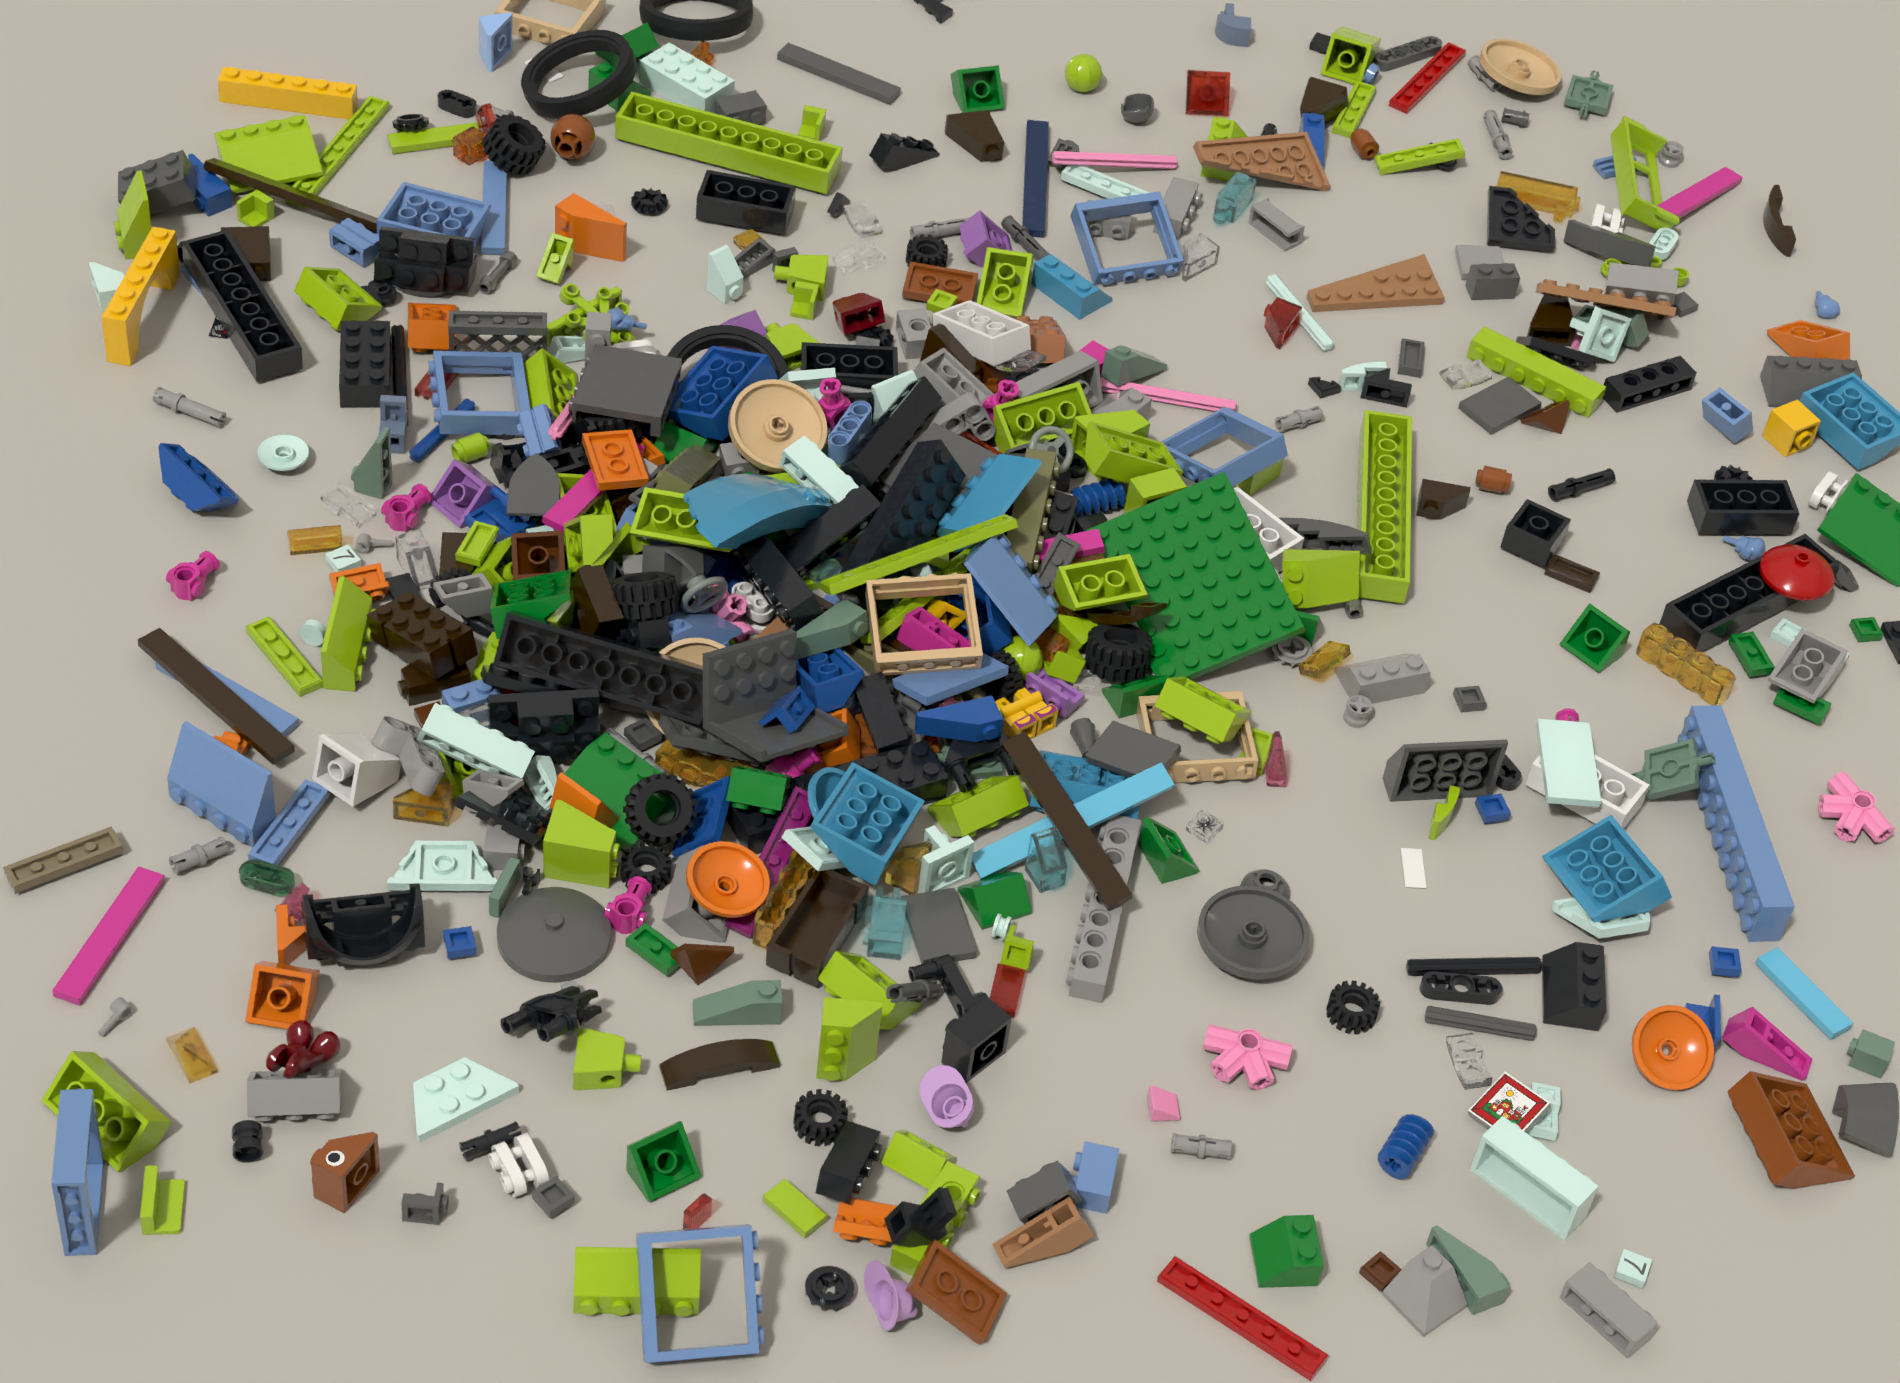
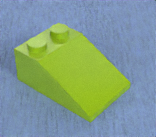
[114,170,151,259]
[976,247,1033,318]
[1282,549,1360,608]

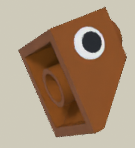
[310,1132,380,1213]

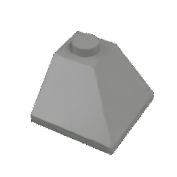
[1091,388,1152,421]
[1382,1245,1468,1337]

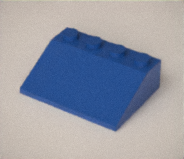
[667,346,777,441]

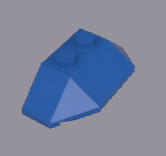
[158,443,239,512]

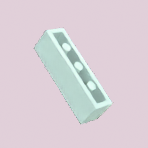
[417,703,535,779]

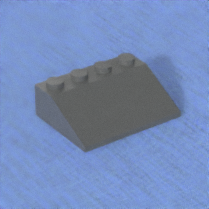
[1383,739,1508,802]

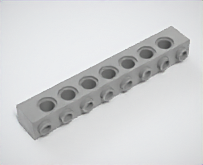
[1066,815,1141,1003]

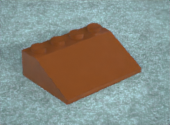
[1727,1071,1855,1189]

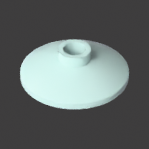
[258,435,309,471]

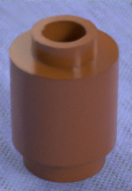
[1350,128,1379,160]
[1475,465,1512,494]

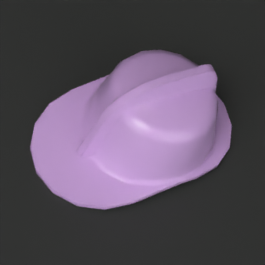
[919,1065,974,1128]
[864,1260,918,1331]

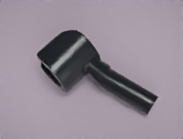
[522,867,540,895]

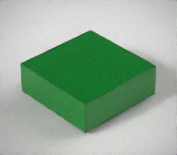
[1849,617,1883,643]

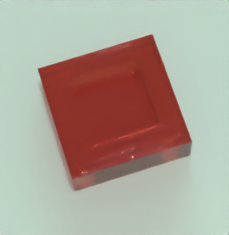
[683,1193,712,1229]

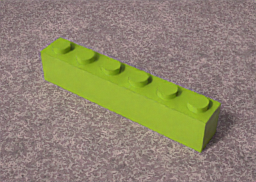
[1466,326,1606,418]

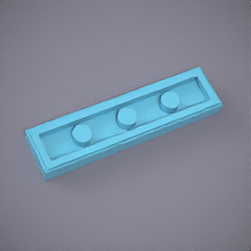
[1755,947,1853,1040]

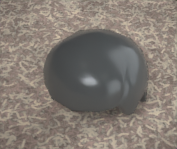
[1121,93,1154,123]

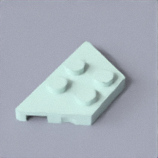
[387,840,497,891]
[1552,897,1650,939]
[413,1057,519,1143]

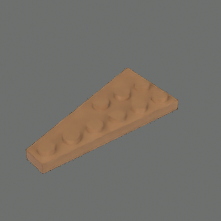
[1193,132,1331,191]
[1306,254,1444,312]
[1535,279,1677,320]

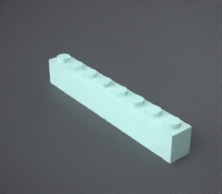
[779,435,941,577]

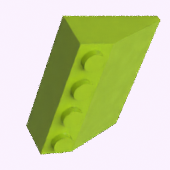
[214,115,323,194]

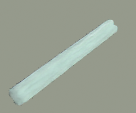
[1266,274,1334,352]

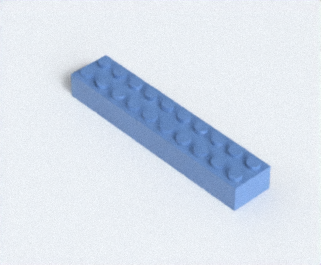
[1677,705,1795,942]

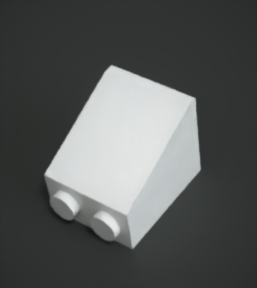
[312,733,401,807]

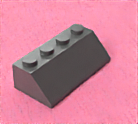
[1760,355,1862,407]

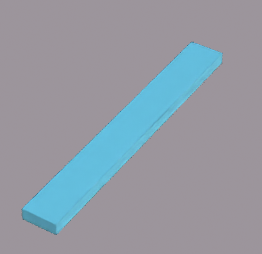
[971,762,1175,880]

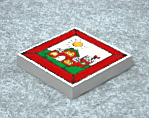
[1468,1072,1551,1133]

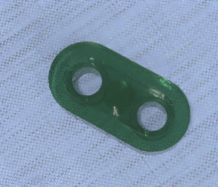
[239,859,295,896]

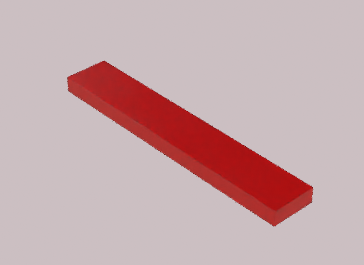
[1388,42,1466,114]
[1157,1256,1328,1381]

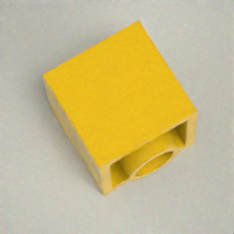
[1762,399,1821,457]

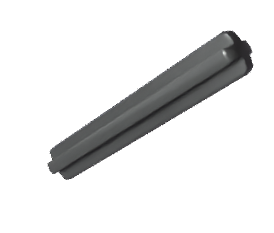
[1424,1006,1537,1040]

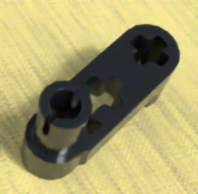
[908,954,989,1018]

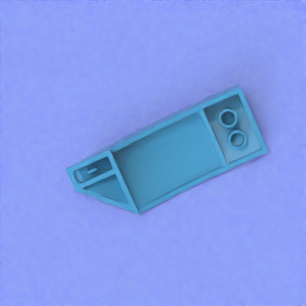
[683,473,832,549]

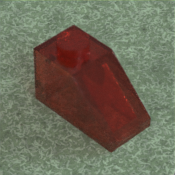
[1263,297,1302,349]

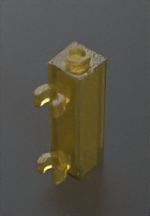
[1496,171,1581,222]

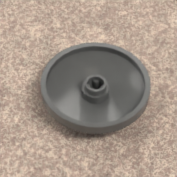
[1197,885,1309,980]
[497,887,611,983]

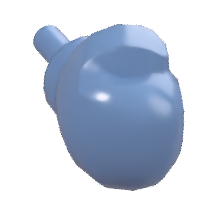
[1815,291,1840,318]
[607,307,647,331]
[1723,535,1765,561]

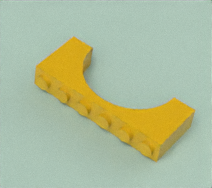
[102,227,180,366]

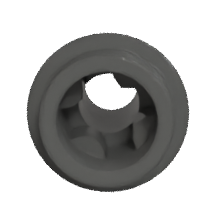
[1070,718,1096,758]

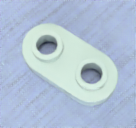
[1649,228,1679,260]

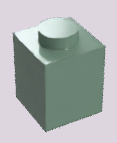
[1847,1029,1895,1079]

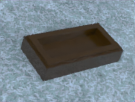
[1544,554,1600,593]

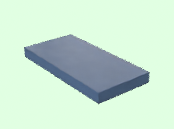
[892,653,1008,706]

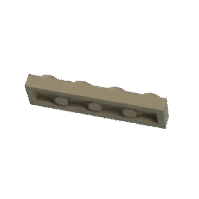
[3,826,124,894]

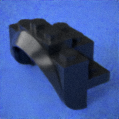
[374,226,478,298]
[490,417,597,488]
[487,689,601,762]
[301,883,425,967]

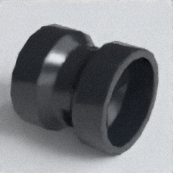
[232,1120,264,1163]

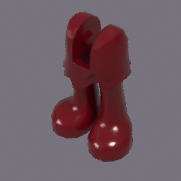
[266,1020,341,1079]

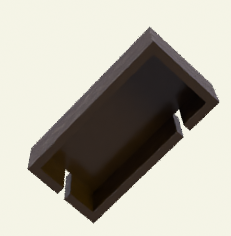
[367,591,478,680]
[766,869,869,987]

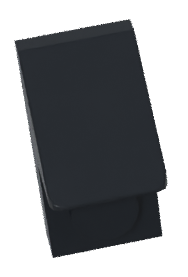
[1360,368,1412,408]

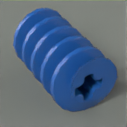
[1071,478,1125,518]
[1378,1114,1434,1179]

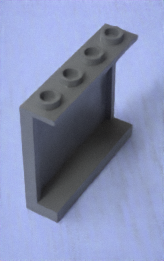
[568,344,682,437]
[876,423,997,527]

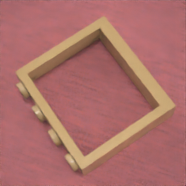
[495,0,606,45]
[865,572,983,675]
[1136,691,1258,783]

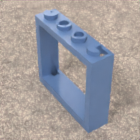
[1070,191,1184,285]
[428,351,530,435]
[1161,407,1288,487]
[52,1088,104,1256]
[636,1224,764,1363]

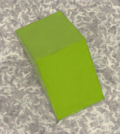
[1047,614,1101,651]

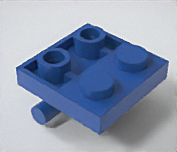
[464,486,537,544]

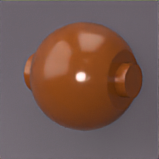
[550,114,596,160]

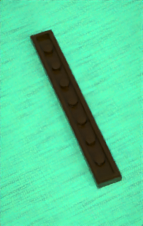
[203,158,378,232]
[138,628,295,765]
[1002,731,1132,911]

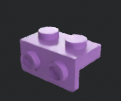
[1024,669,1085,718]

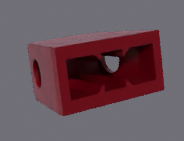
[832,293,885,335]

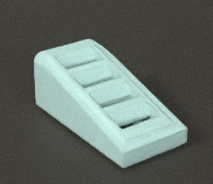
[549,336,585,363]
[523,755,557,813]

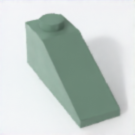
[1574,305,1649,348]
[1101,346,1168,386]
[351,426,392,499]
[797,598,869,659]
[693,980,782,1026]
[1426,1226,1509,1315]

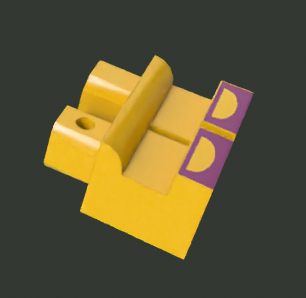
[995,687,1058,739]

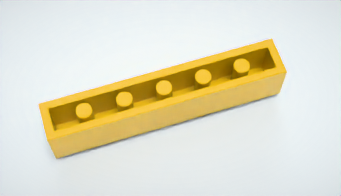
[218,67,358,119]

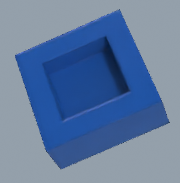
[1475,793,1511,824]
[443,926,476,959]
[1709,946,1742,977]

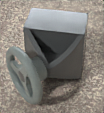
[1005,426,1074,492]
[642,544,728,613]

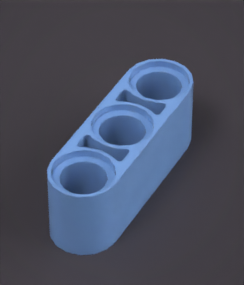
[828,401,872,464]

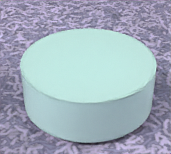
[299,619,326,646]

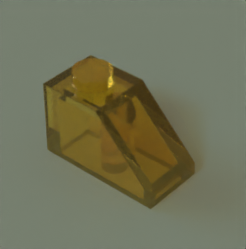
[393,782,455,827]
[885,841,932,895]

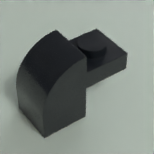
[884,1187,957,1247]

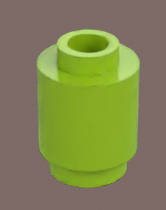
[451,432,490,463]

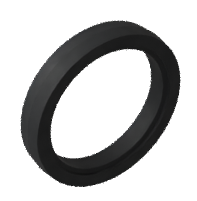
[639,0,753,41]
[521,30,637,119]
[667,325,788,443]

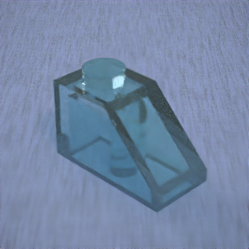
[1025,826,1068,893]

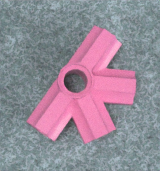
[691,576,757,644]
[1818,771,1895,843]
[1203,1024,1292,1091]

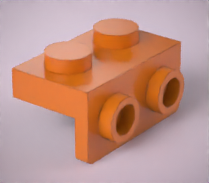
[329,563,390,601]
[833,1198,898,1245]

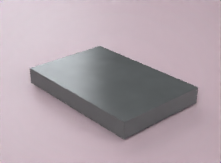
[1458,376,1542,434]
[1085,721,1181,778]
[900,888,977,964]

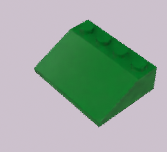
[1817,473,1900,587]
[490,569,572,639]
[549,732,675,853]

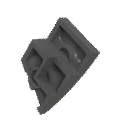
[1832,1082,1899,1157]

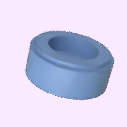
[1362,63,1380,85]

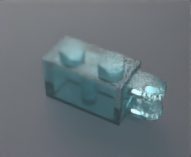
[1213,172,1257,224]
[862,886,907,960]

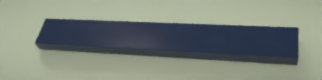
[1022,120,1049,237]

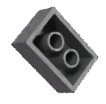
[118,150,196,215]

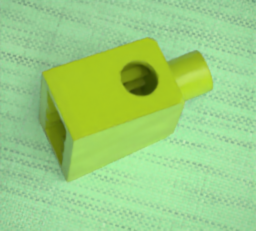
[774,255,829,301]
[765,322,819,372]
[573,1028,642,1090]

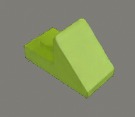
[536,233,574,285]

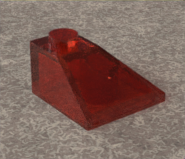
[1185,70,1230,116]

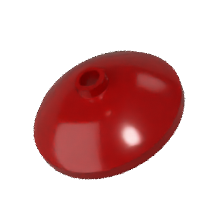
[1759,544,1835,601]

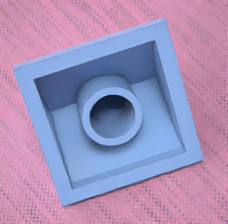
[479,12,513,72]

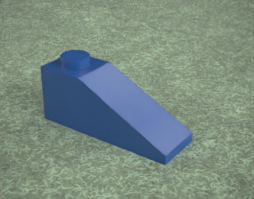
[1299,113,1325,168]
[188,153,232,217]
[914,696,1003,742]

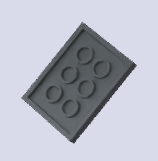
[703,629,849,762]

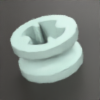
[991,913,1012,941]

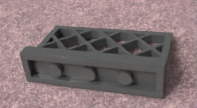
[448,311,547,363]

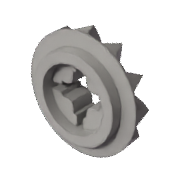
[1271,635,1313,667]

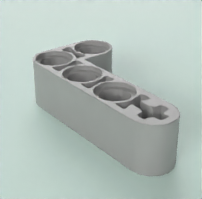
[901,393,996,451]
[372,716,445,796]

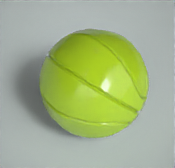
[1064,54,1103,93]
[999,636,1043,682]

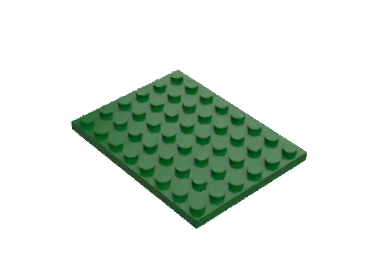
[1086,472,1305,680]

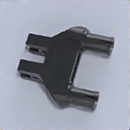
[943,733,1019,792]
[500,986,602,1042]

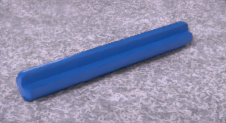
[409,399,475,462]

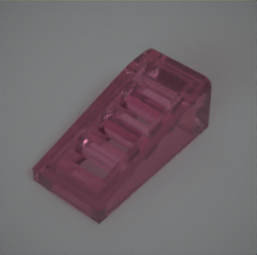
[1265,731,1288,787]

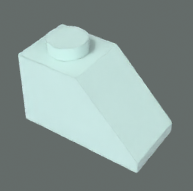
[706,245,744,304]
[89,262,124,311]

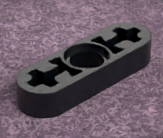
[1419,971,1502,1005]

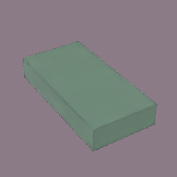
[489,857,520,918]

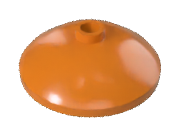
[686,841,770,918]
[1632,1005,1714,1091]

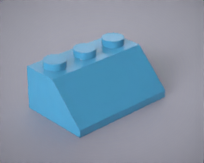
[1031,254,1112,320]

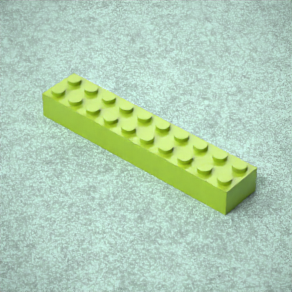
[615,92,843,194]
[1356,410,1412,604]

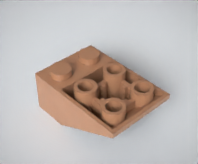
[1015,315,1066,363]

